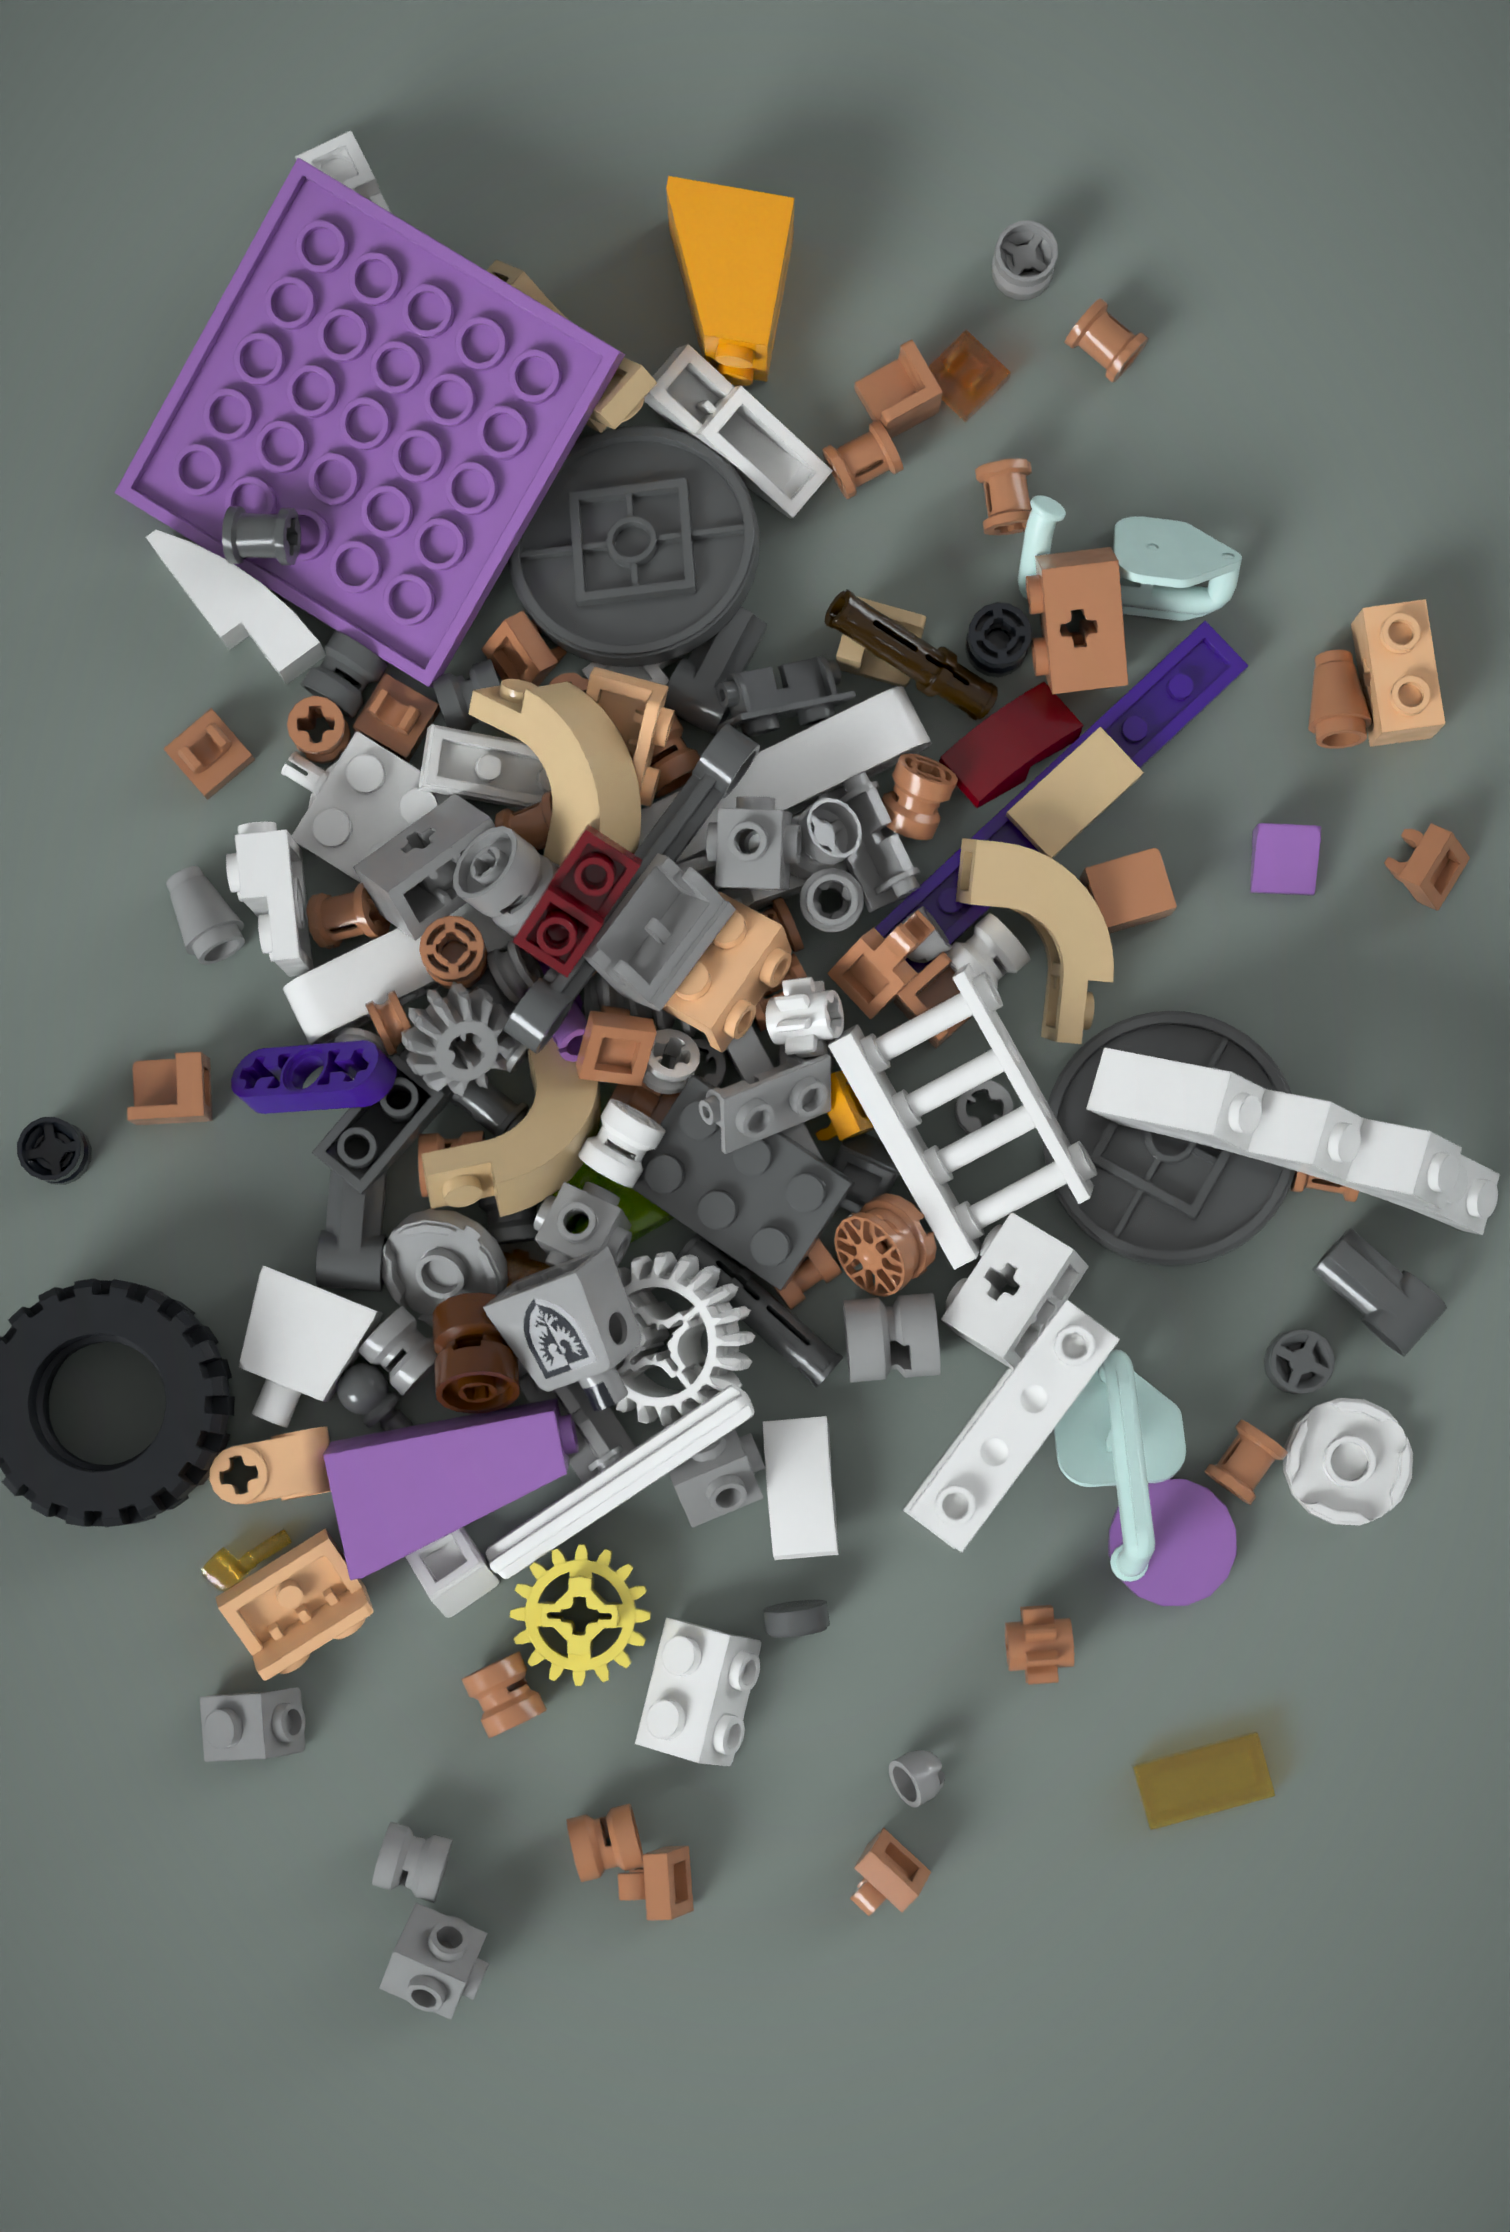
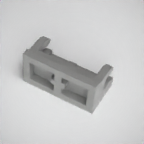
[582,853,736,1012]

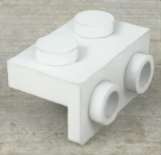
[635,1617,761,1766]

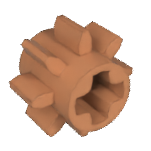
[1005,1605,1074,1685]

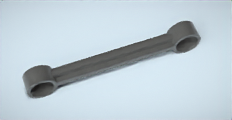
[504,723,760,1054]

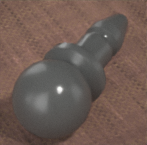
[337,1363,412,1431]

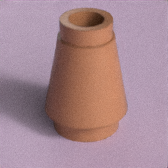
[1308,650,1372,749]

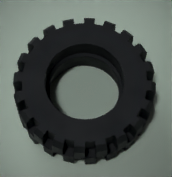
[0,1279,235,1527]

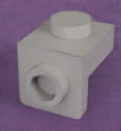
[200,1688,306,1762]

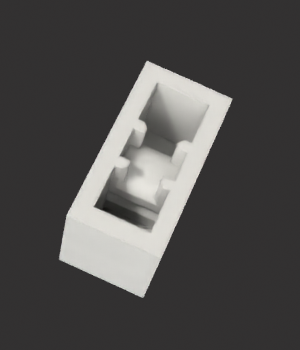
[941,1212,1089,1370]

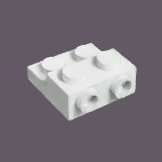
[226,822,314,977]

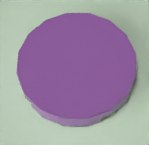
[1108,1479,1237,1606]

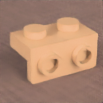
[586,666,675,807]
[662,891,792,1053]
[215,1528,374,1681]

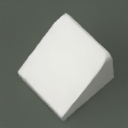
[405,1527,499,1618]

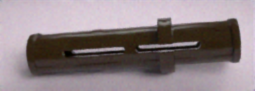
[824,589,998,721]

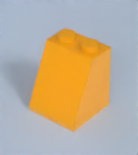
[666,176,795,386]

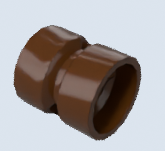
[433,1292,520,1414]

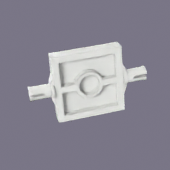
[281,731,466,883]

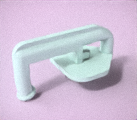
[1018,495,1242,621]
[1054,1349,1186,1582]

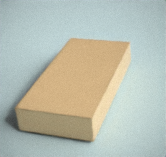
[1005,726,1144,858]

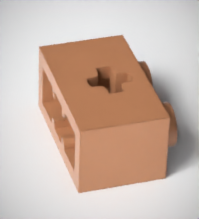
[1026,547,1128,694]

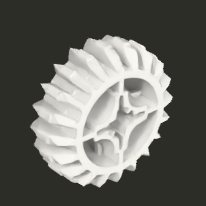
[615,1252,755,1427]

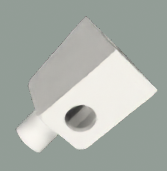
[239,1265,383,1428]

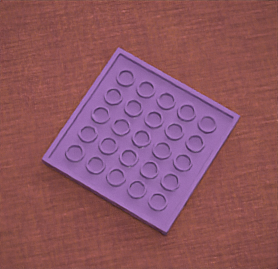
[114,158,626,688]

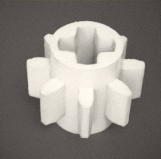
[765,977,844,1058]

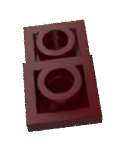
[939,681,1084,808]
[512,824,642,978]

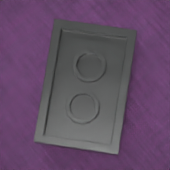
[632,1075,855,1291]

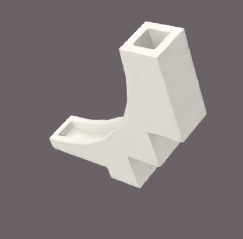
[1086,1048,1500,1235]

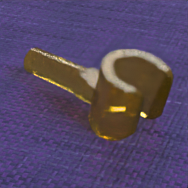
[202,1529,292,1591]

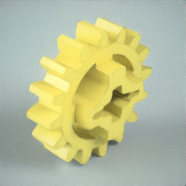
[510,1544,651,1686]

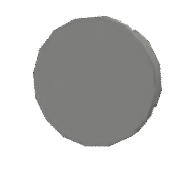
[381,1209,508,1327]

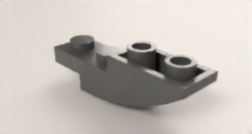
[312,967,519,1195]

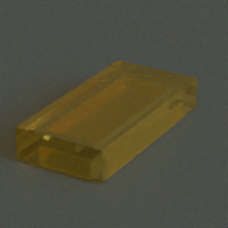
[1131,1731,1275,1830]

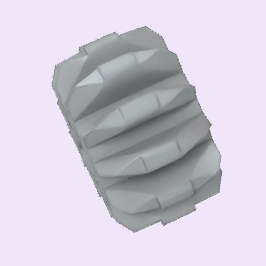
[401,981,515,1097]

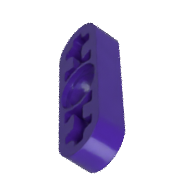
[231,1040,397,1114]

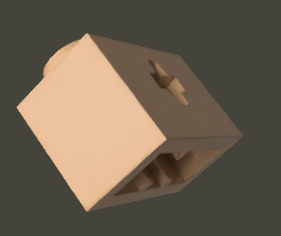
[1351,599,1445,747]

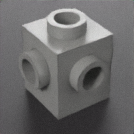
[706,796,802,891]
[534,1182,632,1267]
[669,1429,766,1528]
[379,1902,489,2019]

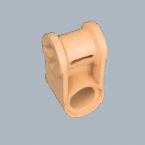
[210,1426,331,1504]

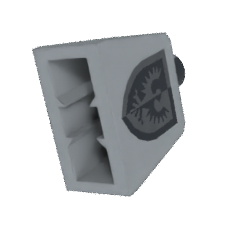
[483,1246,641,1411]

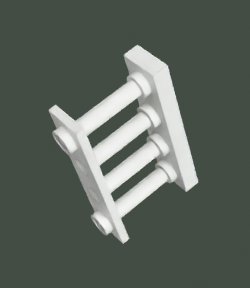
[828,963,1097,1270]
[902,1300,1120,1553]

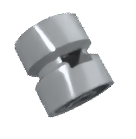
[453,826,559,938]
[843,1293,941,1383]

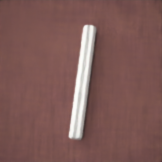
[486,1384,754,1579]

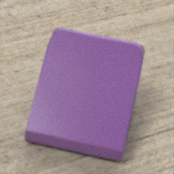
[1250,823,1321,896]

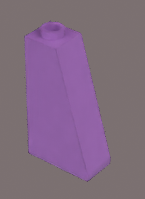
[323,1398,579,1580]

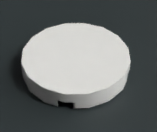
[1283,1398,1413,1526]

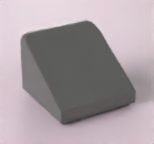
[832,1133,899,1213]

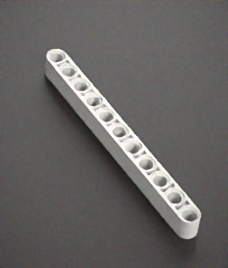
[283,686,932,1045]

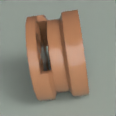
[834,1193,937,1297]

